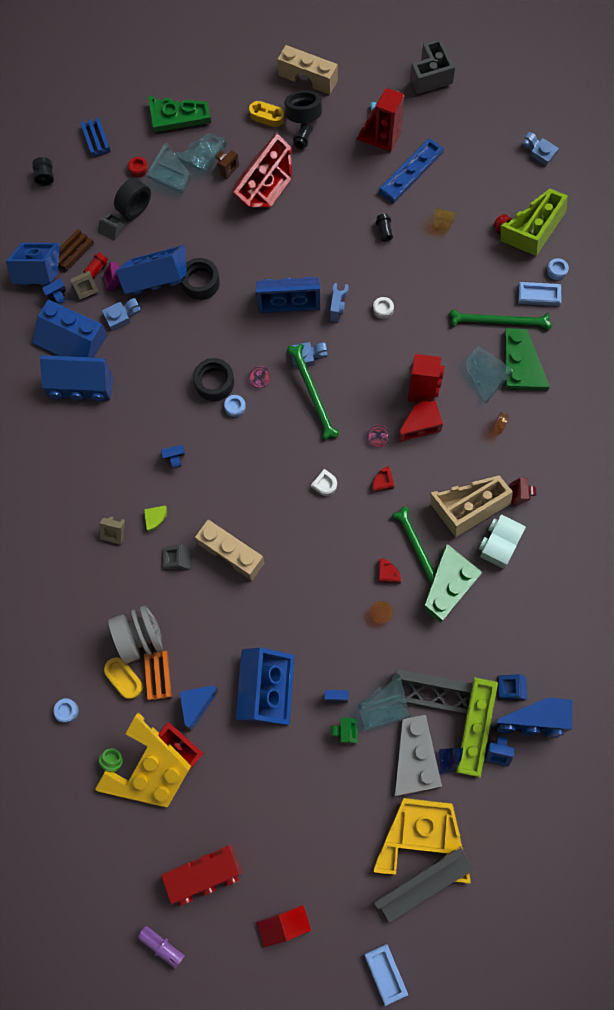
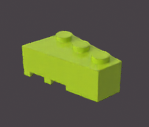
[501,189,568,256]

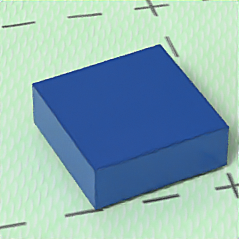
[325,690,348,703]

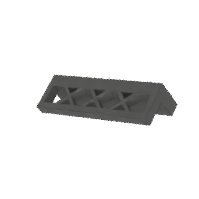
[391,669,472,715]
[374,846,474,923]

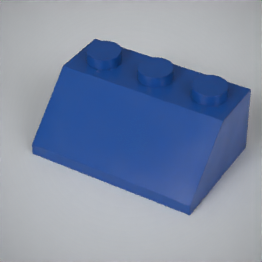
[116,245,187,295]
[256,276,320,313]
[32,299,107,358]
[40,355,113,402]
[236,647,294,725]

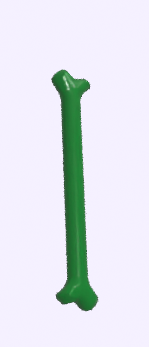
[449,309,552,330]
[287,344,339,440]
[392,507,436,584]

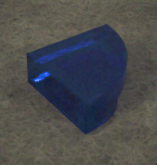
[439,747,463,774]

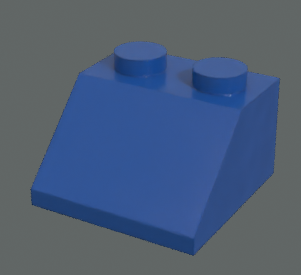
[6,242,60,286]

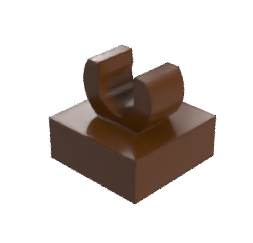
[215,150,239,179]

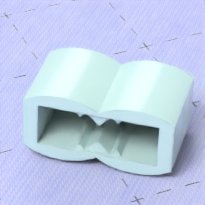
[479,515,526,569]

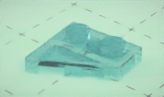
[173,133,227,173]
[147,143,191,193]
[465,345,513,403]
[358,674,410,730]

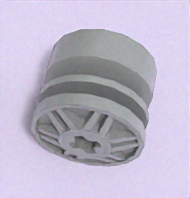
[108,605,163,665]

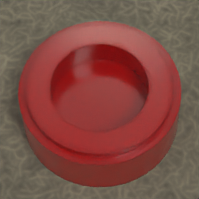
[128,157,148,177]

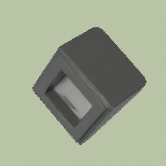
[98,212,127,240]
[163,544,191,570]

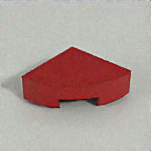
[372,466,395,493]
[378,558,401,583]

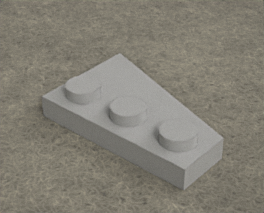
[394,715,442,797]

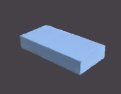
[518,282,561,306]
[364,943,408,1006]

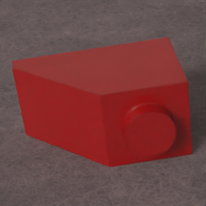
[399,400,443,442]

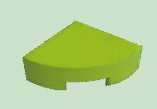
[144,506,167,532]

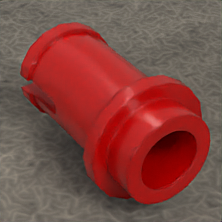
[83,252,108,279]

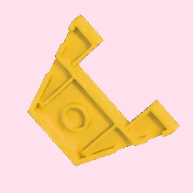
[95,713,191,808]
[373,798,471,883]

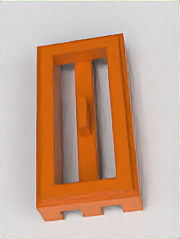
[144,651,172,701]

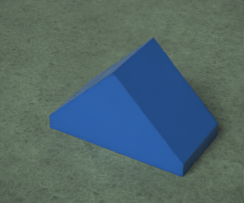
[180,685,219,730]

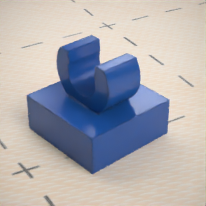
[42,278,66,304]
[161,445,186,467]
[485,735,514,767]

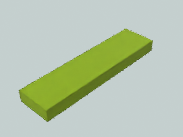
[456,677,498,777]

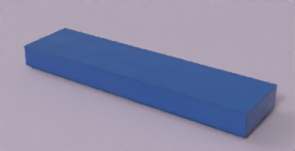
[378,138,444,204]

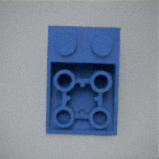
[490,698,572,738]

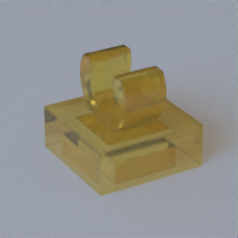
[434,208,456,231]

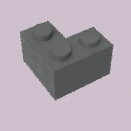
[410,38,455,94]

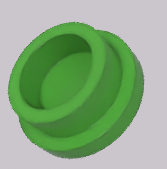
[99,748,123,772]

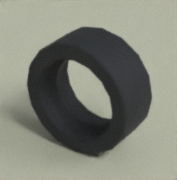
[284,90,322,123]
[113,178,151,219]
[181,258,220,300]
[193,358,234,401]

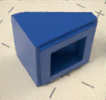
[498,674,527,700]

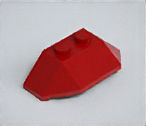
[232,134,292,208]

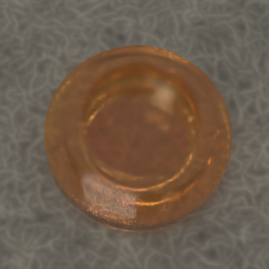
[370,601,393,624]

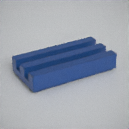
[80,117,111,157]

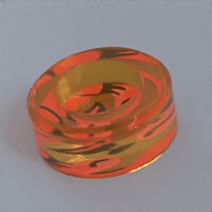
[492,412,508,435]

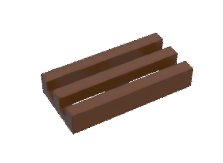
[58,229,94,271]

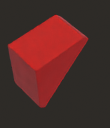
[158,722,204,772]
[257,905,311,947]

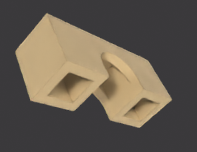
[277,45,338,95]
[195,520,265,581]

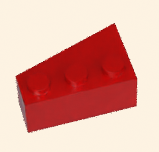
[356,88,405,152]
[407,354,445,403]
[161,845,243,907]

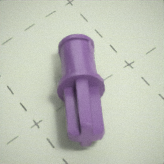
[138,926,185,969]

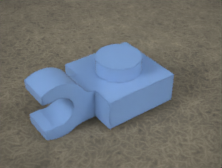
[522,132,559,166]
[330,283,349,322]
[102,298,141,330]
[291,342,328,368]

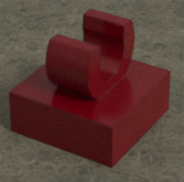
[509,477,537,506]

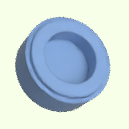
[547,258,569,280]
[224,395,246,417]
[53,699,79,723]

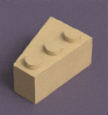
[431,475,513,537]

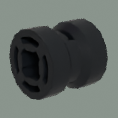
[32,157,54,186]

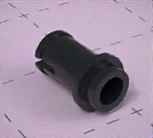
[293,123,313,149]
[375,213,393,242]

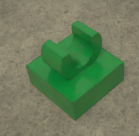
[331,717,358,744]

